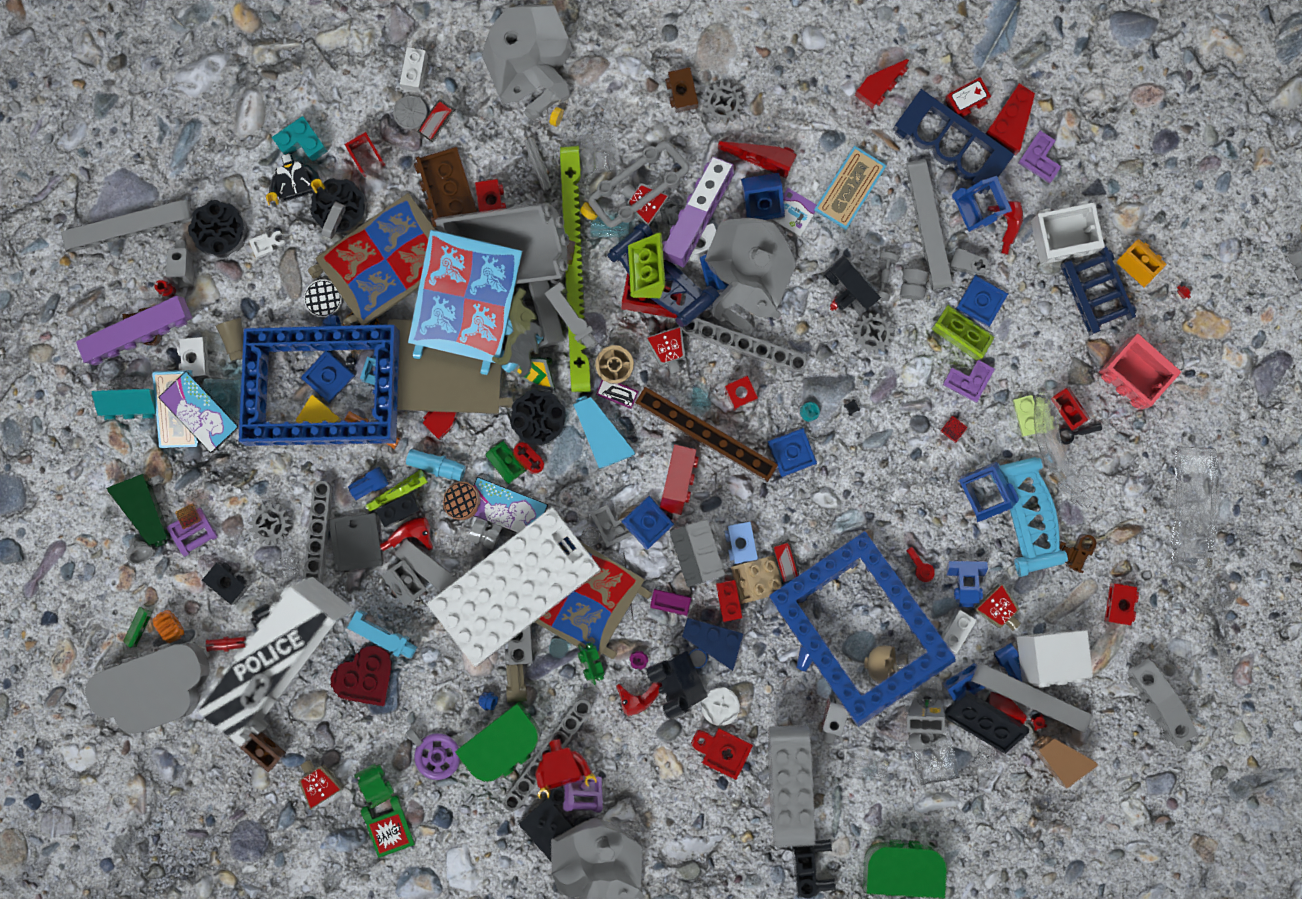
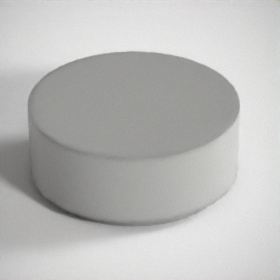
[406,728,423,747]

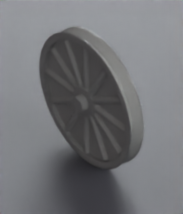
[393,96,428,130]

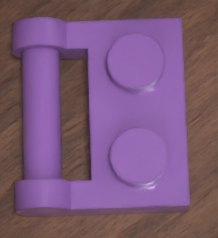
[166,508,218,557]
[563,776,603,813]

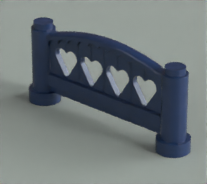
[608,222,720,327]

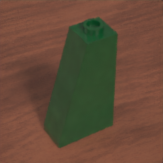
[107,474,172,548]

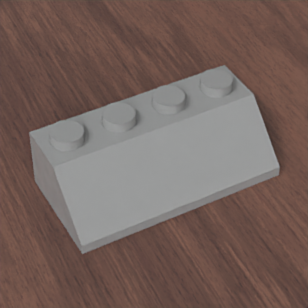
[513,280,564,352]

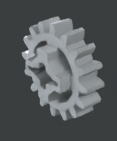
[703,82,744,124]
[852,313,894,355]
[248,503,291,545]

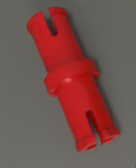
[154,280,176,298]
[206,636,247,652]

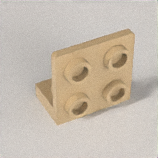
[731,556,782,604]

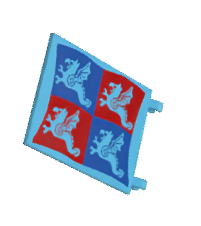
[408,230,522,375]

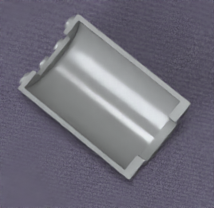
[435,203,569,284]

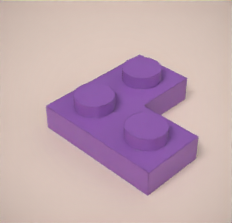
[1018,130,1061,184]
[942,360,995,403]

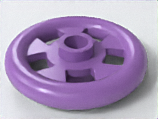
[414,733,460,780]

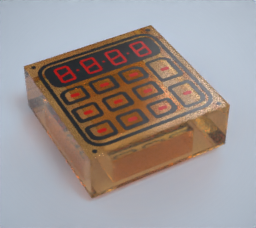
[175,504,202,529]

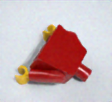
[535,740,597,799]

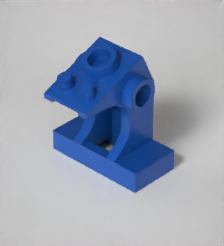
[946,561,988,607]

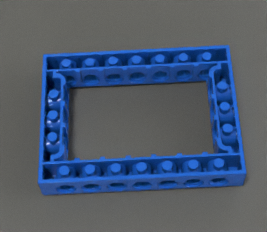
[238,325,400,446]
[769,531,956,727]

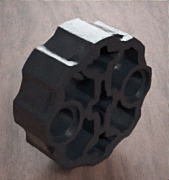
[310,178,368,236]
[188,200,248,258]
[510,389,567,446]

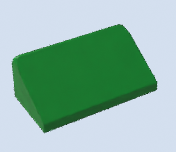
[486,441,527,484]
[123,607,152,648]

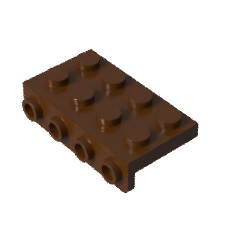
[414,146,477,228]

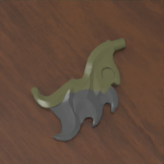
[492,288,543,377]

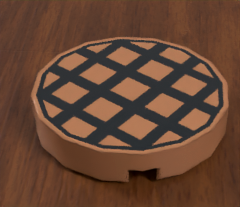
[443,482,480,520]

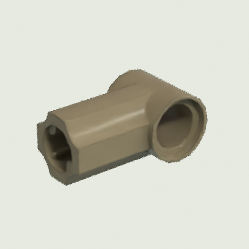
[506,664,527,703]

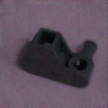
[792,839,836,899]

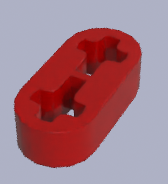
[513,442,544,475]

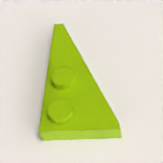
[365,469,427,512]

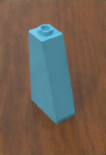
[573,396,635,469]

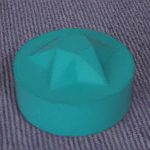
[800,402,820,422]

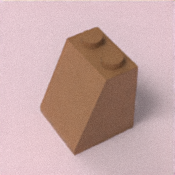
[1032,735,1098,789]

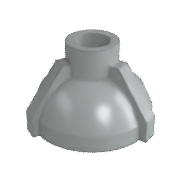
[126,537,155,565]

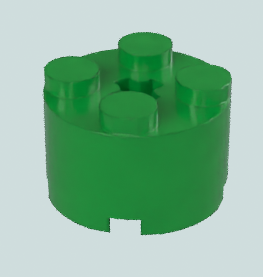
[354,763,394,809]

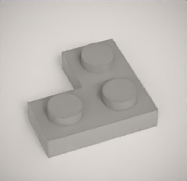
[590,504,633,547]

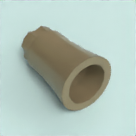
[215,318,244,362]

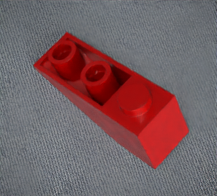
[855,59,909,109]
[422,411,458,440]

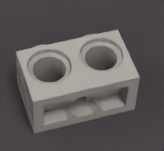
[505,625,534,665]

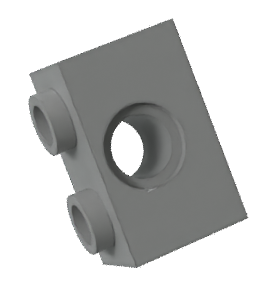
[382,559,427,607]

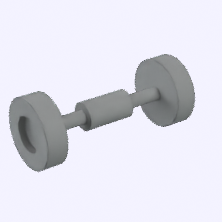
[876,252,900,301]

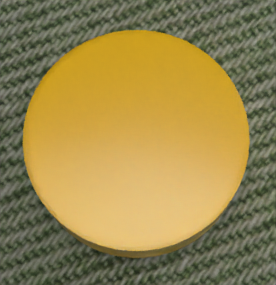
[549,107,564,127]
[580,202,598,220]

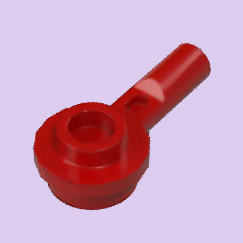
[906,546,935,582]

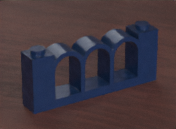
[892,89,1014,195]

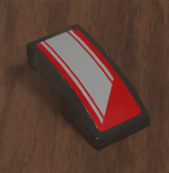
[417,99,456,142]
[771,539,799,584]

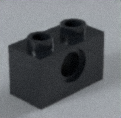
[376,493,422,528]
[201,562,250,605]

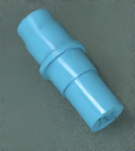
[406,448,466,482]

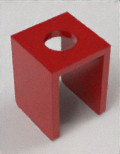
[344,132,385,177]
[724,375,758,411]

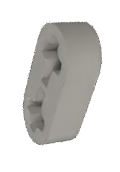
[322,202,346,239]
[241,673,272,709]

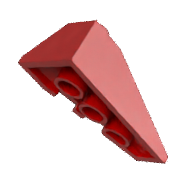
[717,141,797,179]

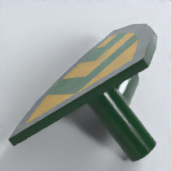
[514,357,556,391]

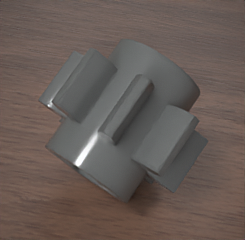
[660,202,683,225]

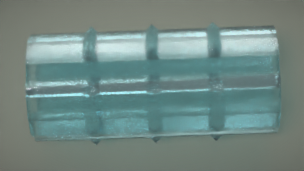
[590,219,629,239]

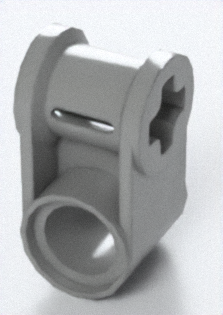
[949,248,989,276]
[908,733,947,750]

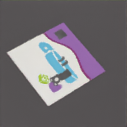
[772,188,817,236]

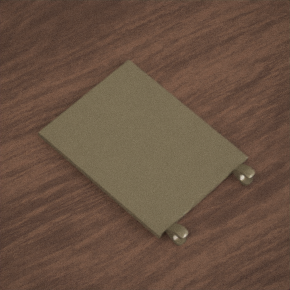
[388,319,513,414]

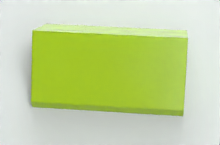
[628,232,665,298]
[931,305,995,361]

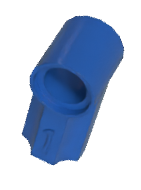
[348,467,389,501]
[994,643,1022,682]

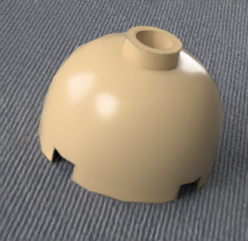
[596,345,634,384]
[864,645,896,683]

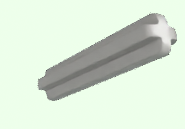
[524,137,552,192]

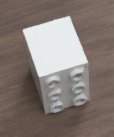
[1031,201,1105,265]
[1017,630,1093,687]

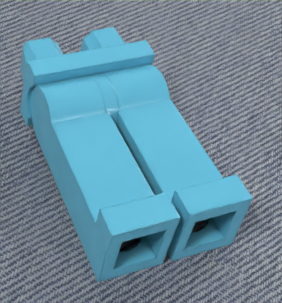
[347,610,418,659]

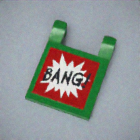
[361,795,415,858]

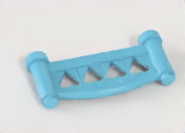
[990,457,1068,577]

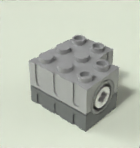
[670,519,728,587]

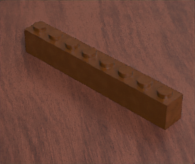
[635,387,778,482]

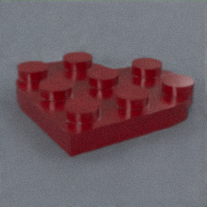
[330,646,392,707]

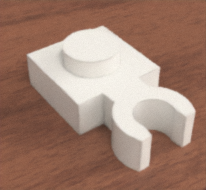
[249,231,286,259]

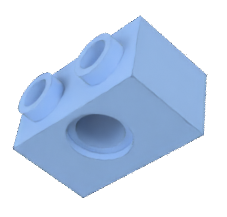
[724,522,758,564]

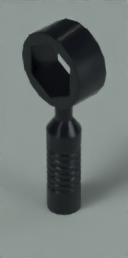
[1056,423,1102,445]

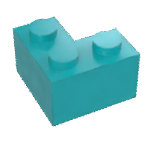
[271,116,328,162]

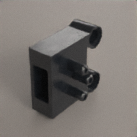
[823,256,881,315]
[646,651,708,719]
[518,786,592,862]

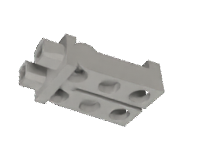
[544,282,599,350]

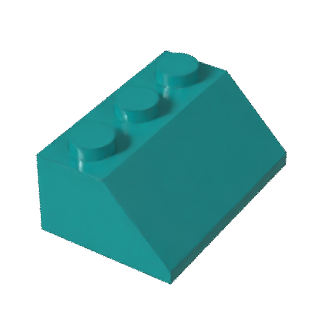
[92,389,156,420]

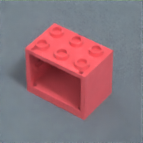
[1099,333,1181,410]

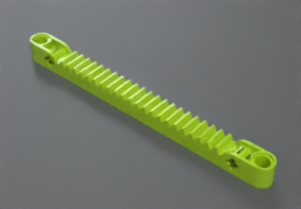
[560,146,591,392]

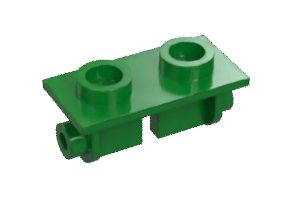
[577,643,605,685]

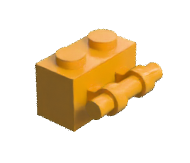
[1116,238,1167,288]

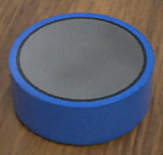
[689,649,707,668]

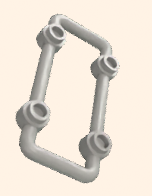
[588,142,689,228]

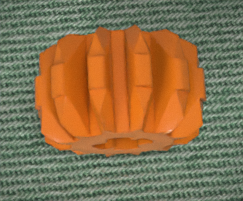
[153,610,184,643]

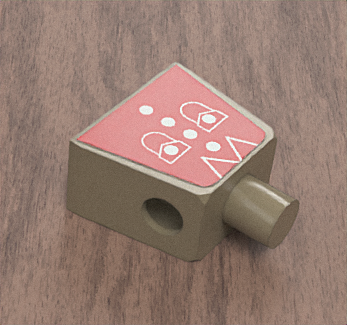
[973,584,1021,631]
[298,760,345,810]

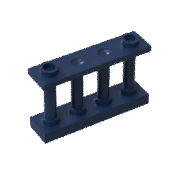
[1060,246,1136,336]

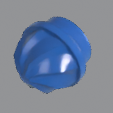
[322,314,341,326]
[478,692,498,711]

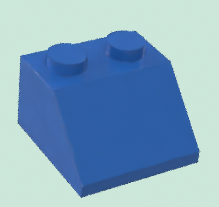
[741,173,785,220]

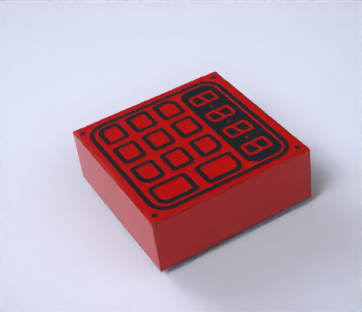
[940,416,968,443]

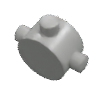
[148,475,164,487]

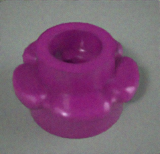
[629,651,648,670]

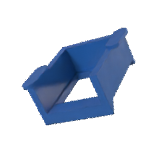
[952,176,1012,232]
[958,461,1019,523]

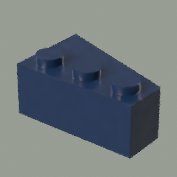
[682,618,743,671]

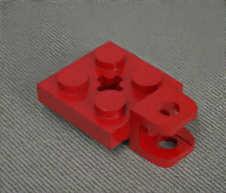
[691,728,753,780]

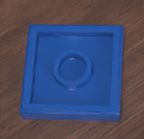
[956,275,1008,327]
[301,351,355,404]
[768,428,817,477]
[621,496,674,550]

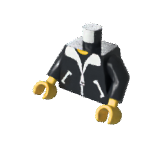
[266,154,325,206]

